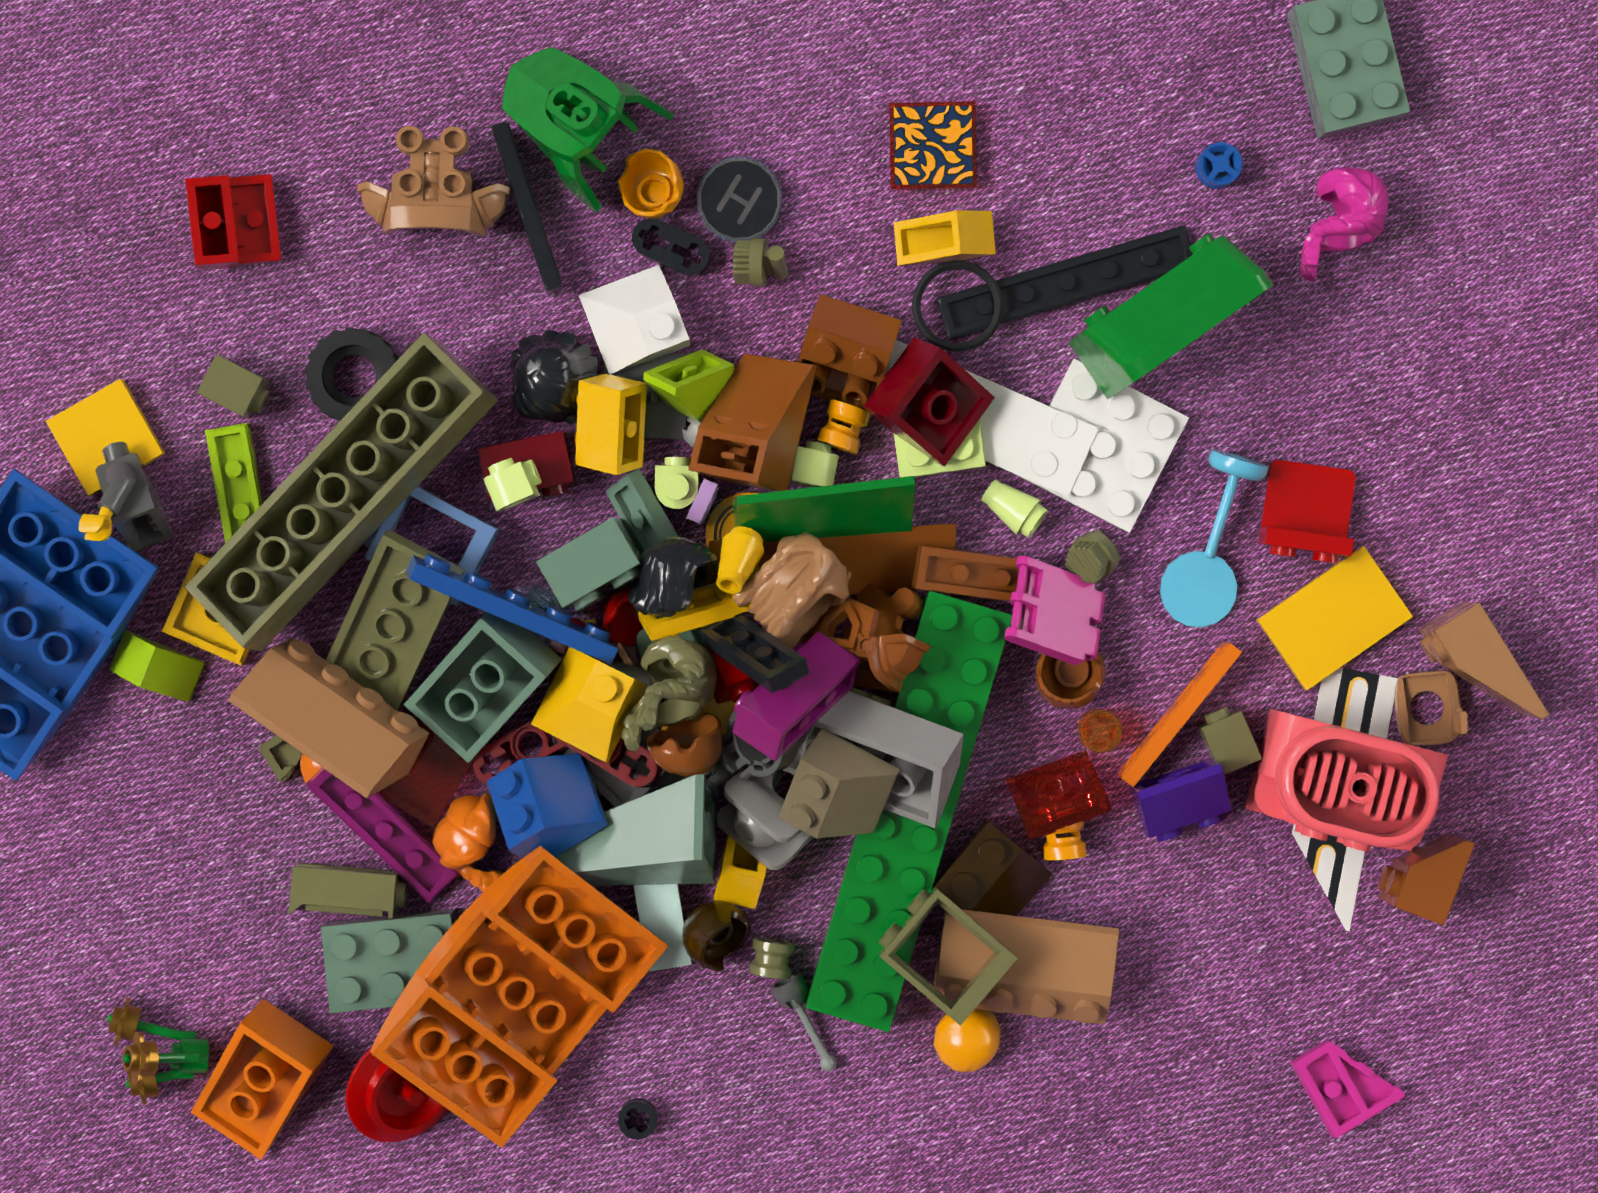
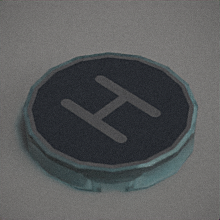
[697,157,782,244]

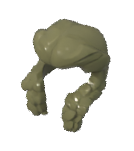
[621,636,718,752]

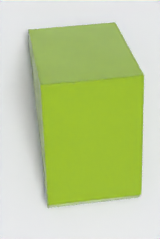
[643,349,734,422]
[109,630,206,702]

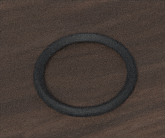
[912,260,1003,352]

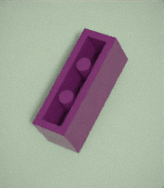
[732,632,860,761]

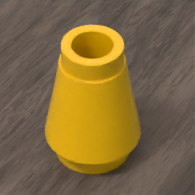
[716,526,764,594]

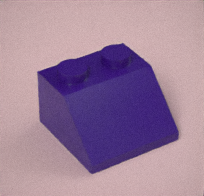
[1129,759,1232,842]

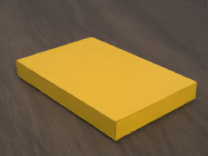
[1256,546,1413,691]

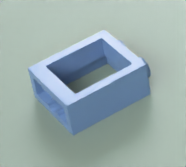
[363,486,501,606]

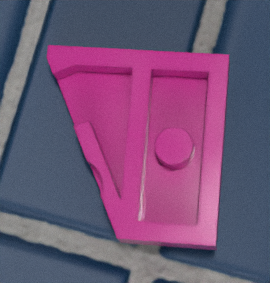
[1290,1040,1405,1139]

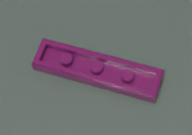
[306,767,459,903]

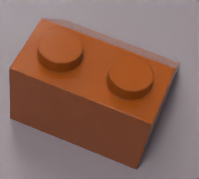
[1377,833,1475,926]

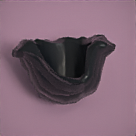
[510,330,600,424]
[628,536,719,619]

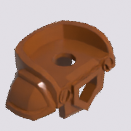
[800,583,931,692]

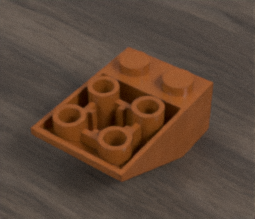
[688,353,817,491]

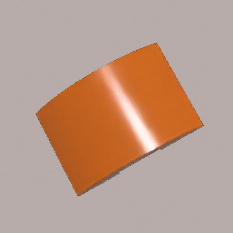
[370,846,669,1148]

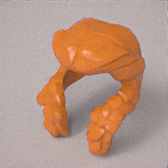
[433,794,503,892]

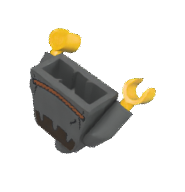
[79,442,174,552]

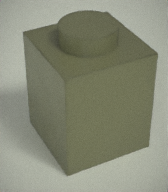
[197,354,270,419]
[1197,706,1262,775]

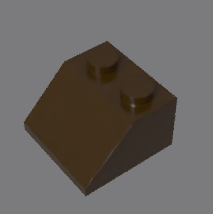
[932,818,1053,916]

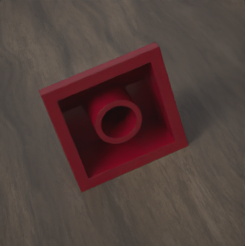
[863,338,995,467]

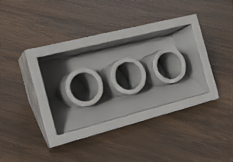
[783,691,964,828]

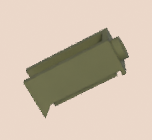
[288,862,408,918]

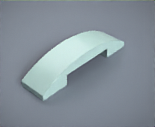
[634,884,692,972]

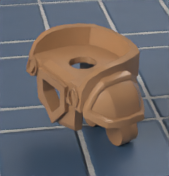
[357,126,512,236]

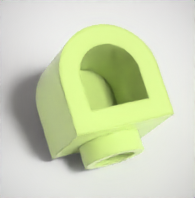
[789,441,839,488]
[655,457,700,510]
[483,458,542,512]

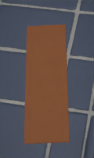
[709,523,956,595]

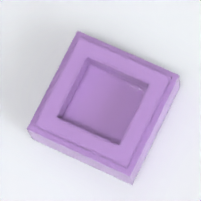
[686,479,720,524]

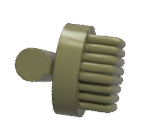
[733,238,789,287]
[1065,528,1122,584]

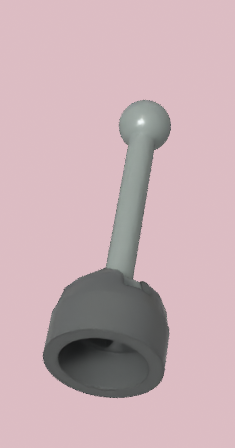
[770,972,837,1072]

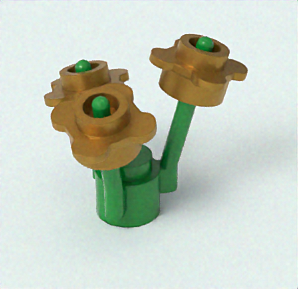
[107,997,209,1105]

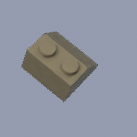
[778,728,900,839]

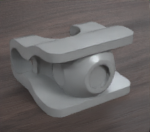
[716,770,814,870]

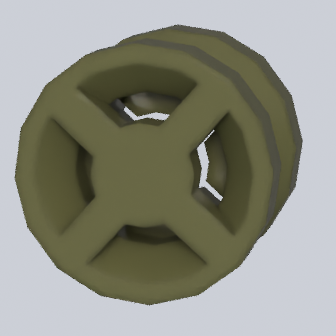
[748,937,796,979]

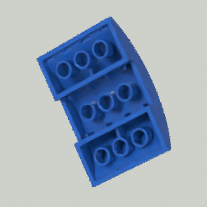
[0,469,159,781]

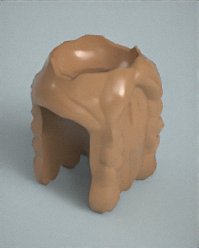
[733,532,851,649]

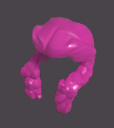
[1299,167,1388,282]

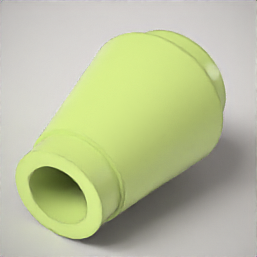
[981,479,1048,538]

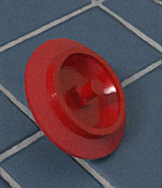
[345,1048,448,1142]

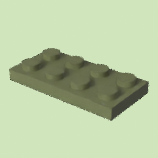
[326,529,465,711]

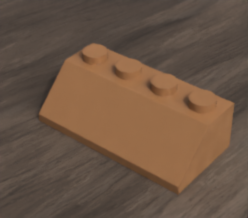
[228,638,429,798]
[933,910,1119,1024]

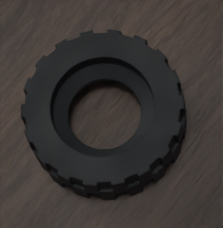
[304,328,400,421]

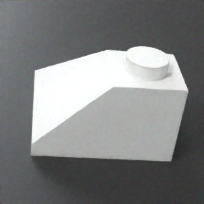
[579,265,690,375]

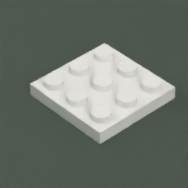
[1015,359,1189,533]

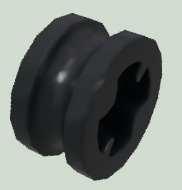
[618,1098,658,1140]

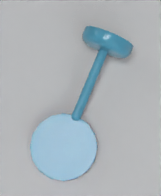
[1160,449,1269,627]

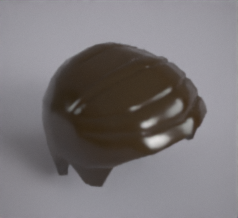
[682,901,751,972]

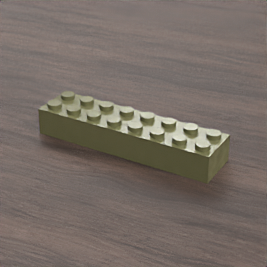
[185,332,498,652]

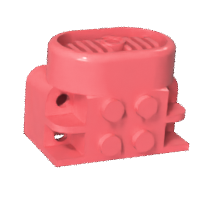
[1244,708,1448,852]

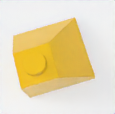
[531,647,647,763]

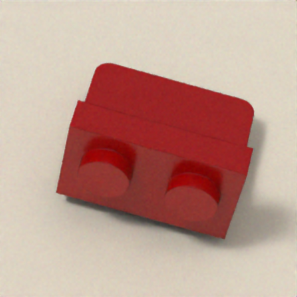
[1258,460,1356,564]

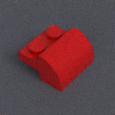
[185,174,281,269]

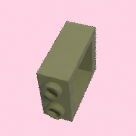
[878,887,1018,1026]

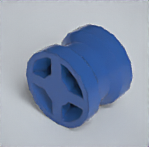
[1195,142,1242,189]

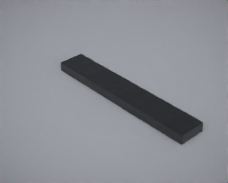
[936,225,1193,340]

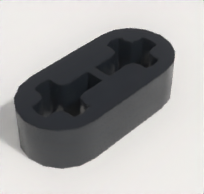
[632,218,710,277]

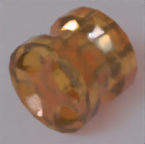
[1077,708,1122,753]

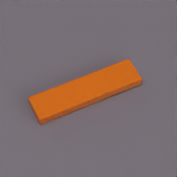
[1117,642,1242,787]

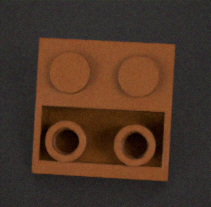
[798,294,902,415]

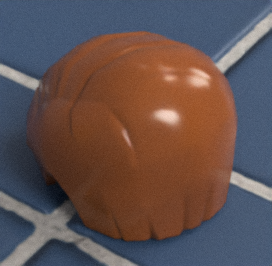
[1035,651,1106,709]
[647,713,723,777]

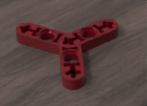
[473,617,662,788]

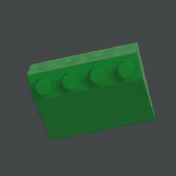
[732,476,915,542]

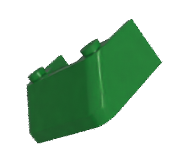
[1068,233,1274,399]

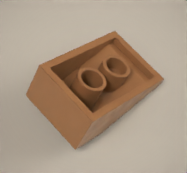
[1418,602,1549,719]

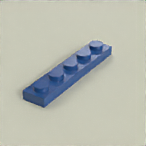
[406,554,618,664]

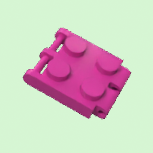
[1004,556,1106,665]

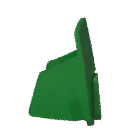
[502,47,675,213]

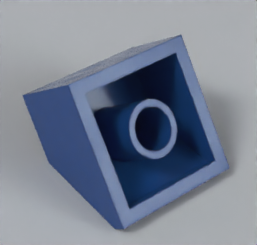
[487,753,608,859]

